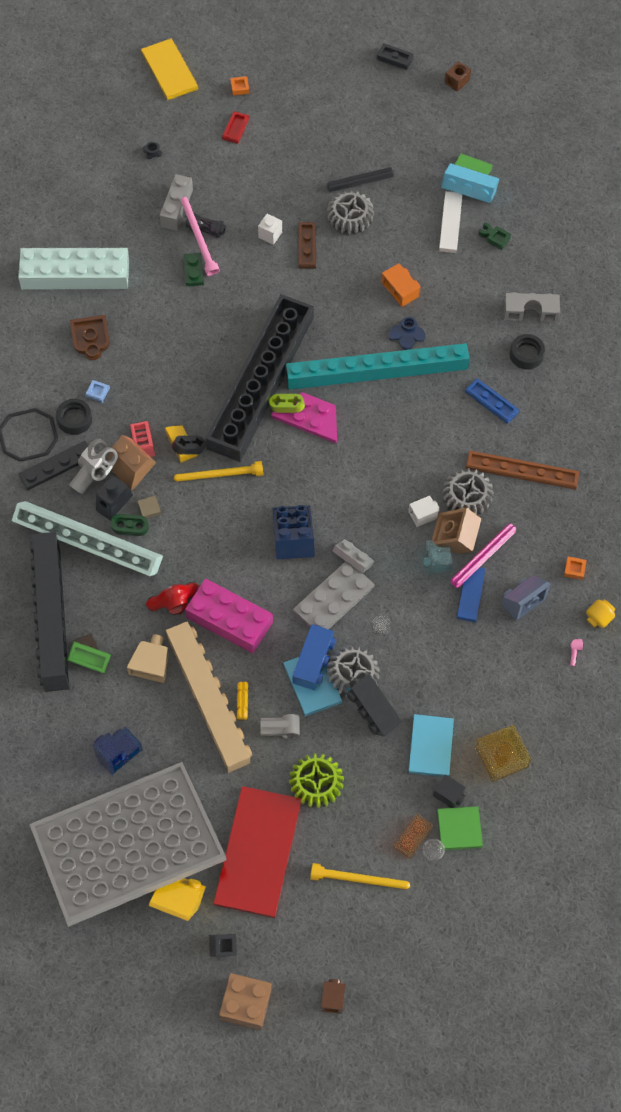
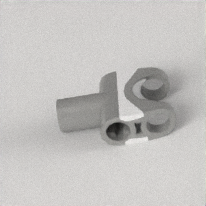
[69,439,118,495]

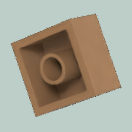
[219,973,272,1031]

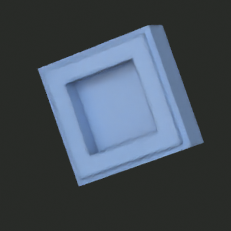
[85,380,110,403]

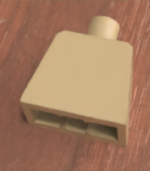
[127,634,169,683]

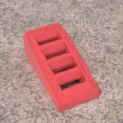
[130,421,155,457]

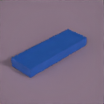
[465,378,519,424]
[457,567,486,623]

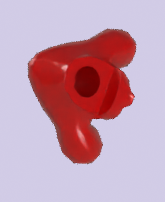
[146,582,200,615]

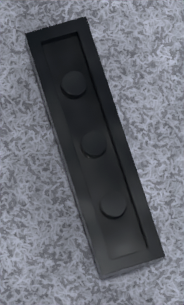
[18,441,88,490]

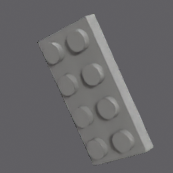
[293,561,375,629]

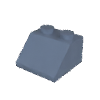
[501,576,550,621]

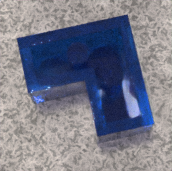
[93,727,143,775]

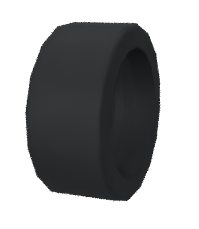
[510,334,545,370]
[56,398,92,435]

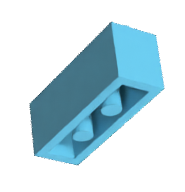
[441,163,499,203]

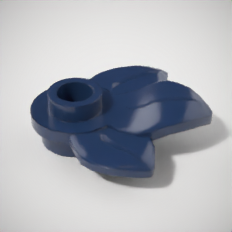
[389,317,425,350]

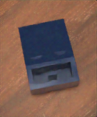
[273,505,315,559]

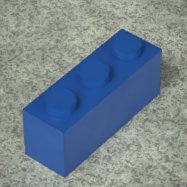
[292,624,336,690]

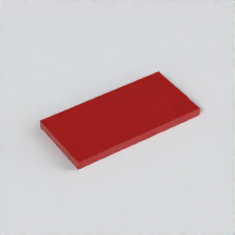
[214,786,301,918]

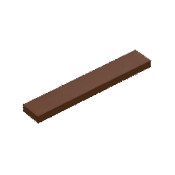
[466,450,579,490]

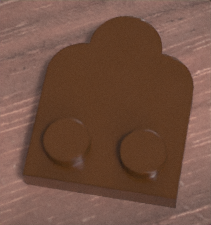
[70,315,110,360]

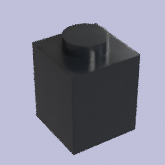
[433,774,466,808]
[209,934,237,957]

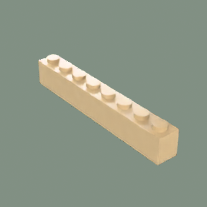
[166,621,253,773]

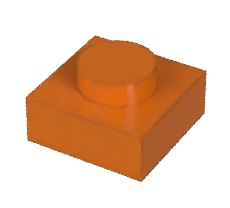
[230,76,249,96]
[564,557,587,580]

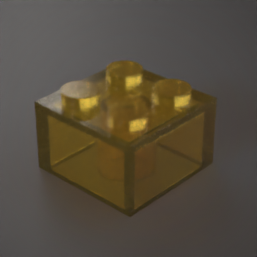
[475,724,532,782]

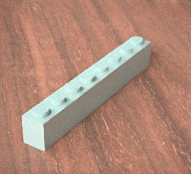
[12,501,163,576]

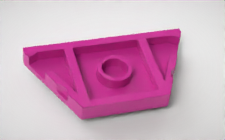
[271,392,337,443]

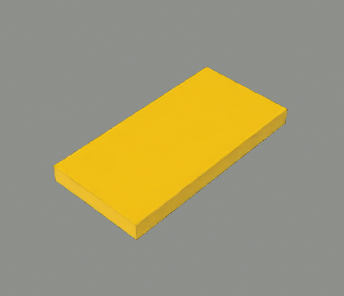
[141,38,198,100]

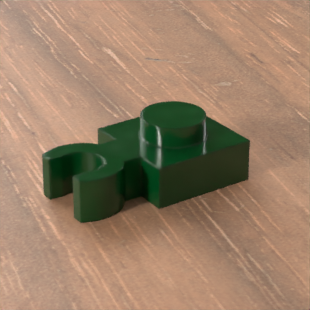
[478,222,512,250]

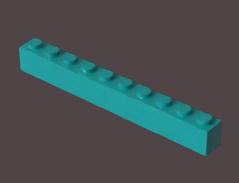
[286,343,470,390]

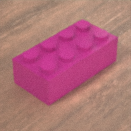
[185,578,273,653]

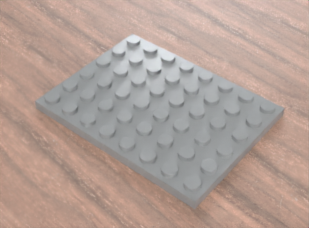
[29,762,227,927]

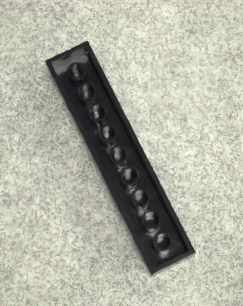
[205,294,314,462]

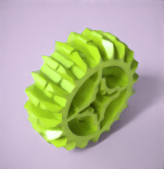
[289,753,344,808]

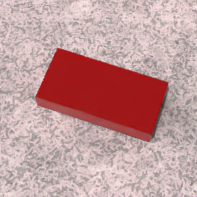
[222,111,249,144]

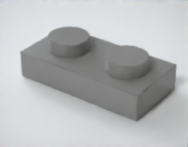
[332,539,374,573]

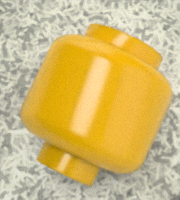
[586,599,615,628]

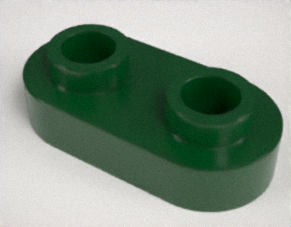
[111,514,149,536]

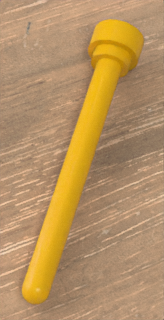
[173,461,264,482]
[310,863,410,889]

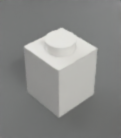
[258,214,282,245]
[409,496,439,527]

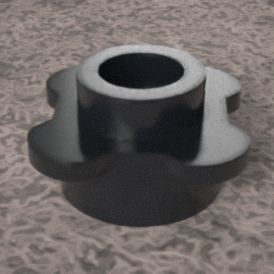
[143,142,162,159]

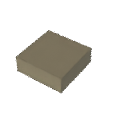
[137,496,161,519]

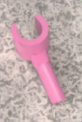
[570,639,583,666]

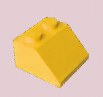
[149,878,206,921]

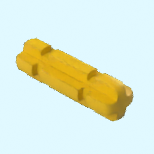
[237,682,248,720]

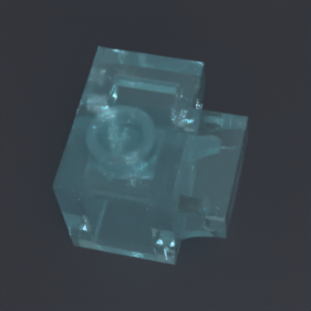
[423,540,453,574]

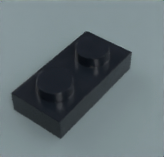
[377,43,414,70]

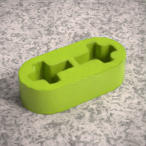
[269,394,305,413]

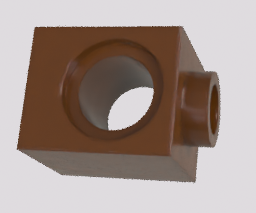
[444,61,471,92]
[321,979,345,1014]

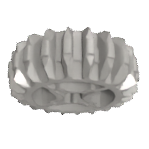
[327,190,374,235]
[442,468,494,515]
[326,645,380,697]

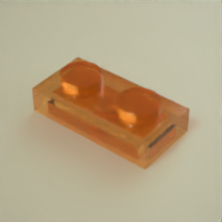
[393,814,434,859]

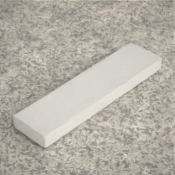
[439,191,463,253]

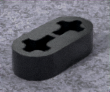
[171,435,206,455]

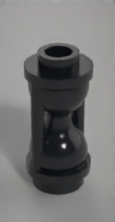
[185,213,226,238]

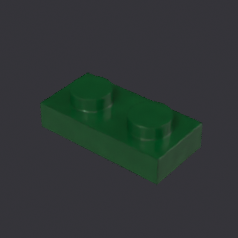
[183,253,204,287]

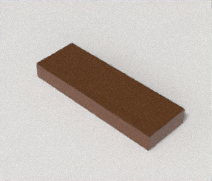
[298,222,316,269]

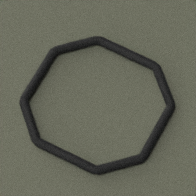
[0,408,58,462]

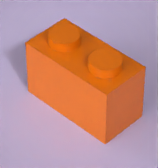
[381,263,420,307]

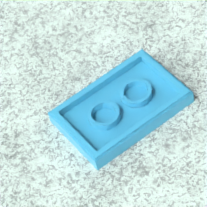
[283,657,342,716]
[409,714,454,777]

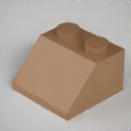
[108,435,156,490]
[430,508,481,554]

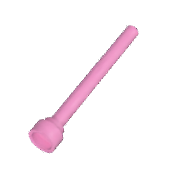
[181,197,220,276]

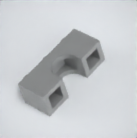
[160,174,193,231]
[504,292,560,322]

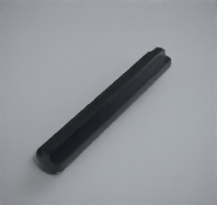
[327,167,394,192]

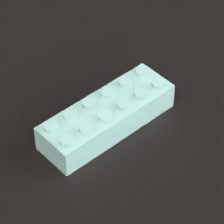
[19,248,129,289]

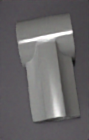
[261,714,300,739]

